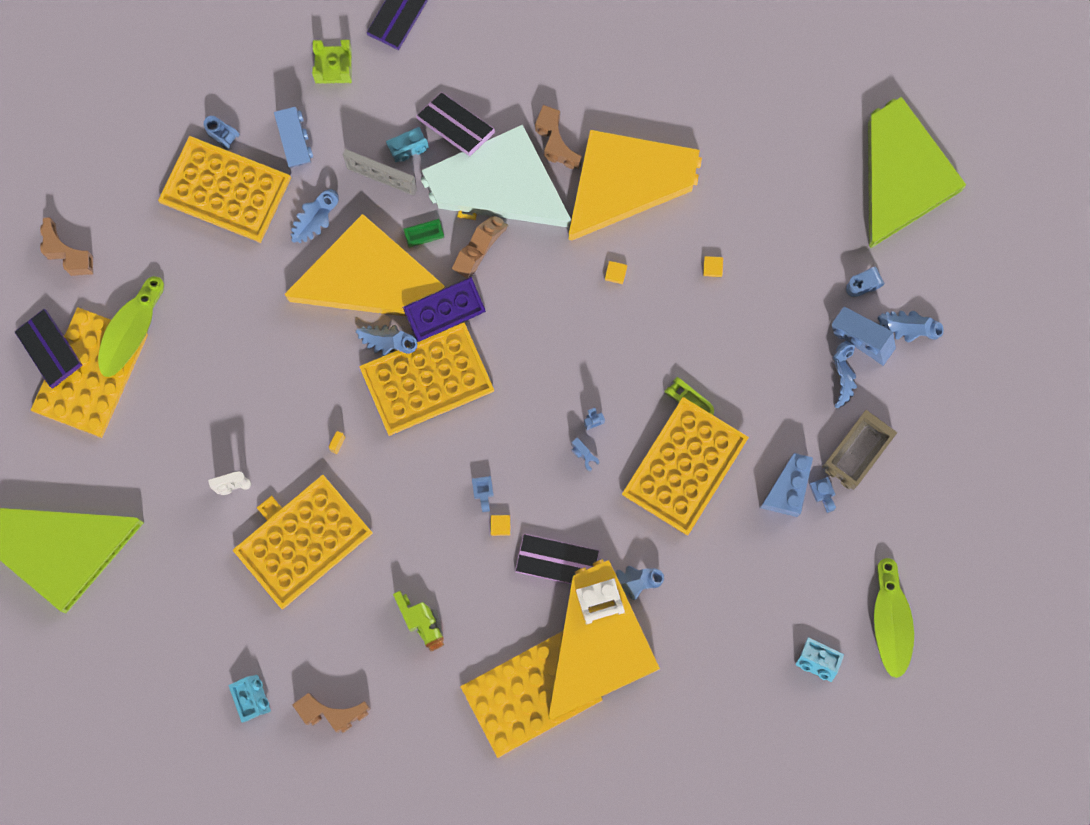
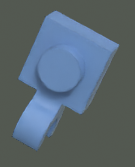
[584,407,605,430]
[571,437,599,471]
[472,476,494,512]
[809,477,836,513]

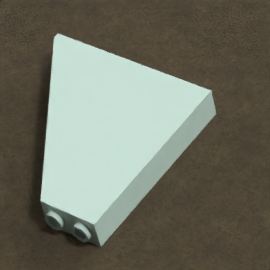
[421,125,571,227]

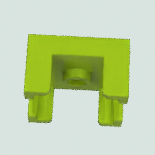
[312,40,352,84]

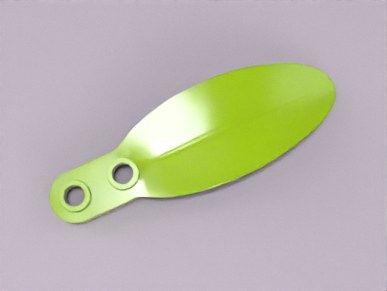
[98,276,164,377]
[874,558,914,678]

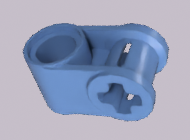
[203,116,240,150]
[846,267,885,297]

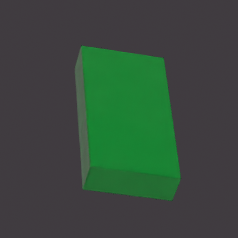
[403,219,445,248]

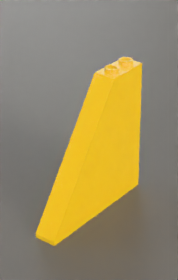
[569,130,702,240]
[285,214,445,316]
[548,559,660,720]

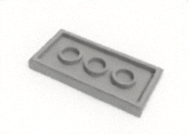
[343,149,417,195]

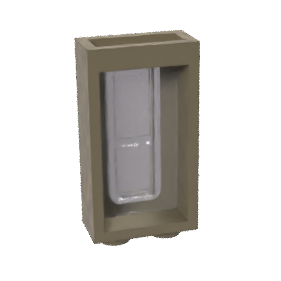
[823,410,898,490]

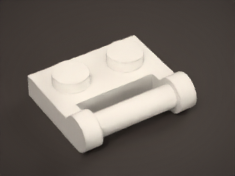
[208,471,251,495]
[576,579,625,625]

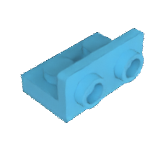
[386,127,429,163]
[796,637,844,682]
[228,675,271,723]

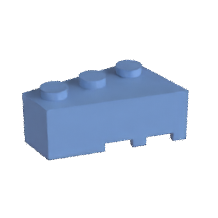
[274,107,314,168]
[832,306,896,366]
[760,453,813,517]

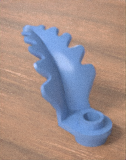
[290,189,339,243]
[878,311,944,342]
[355,325,417,356]
[833,341,857,408]
[616,566,664,600]

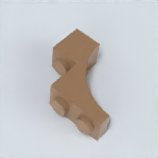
[535,105,582,169]
[452,215,508,278]
[40,218,93,276]
[292,693,371,733]

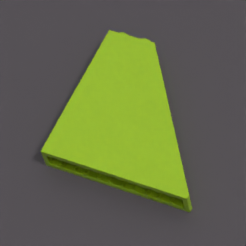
[868,97,966,248]
[0,508,144,613]

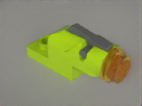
[393,591,445,652]

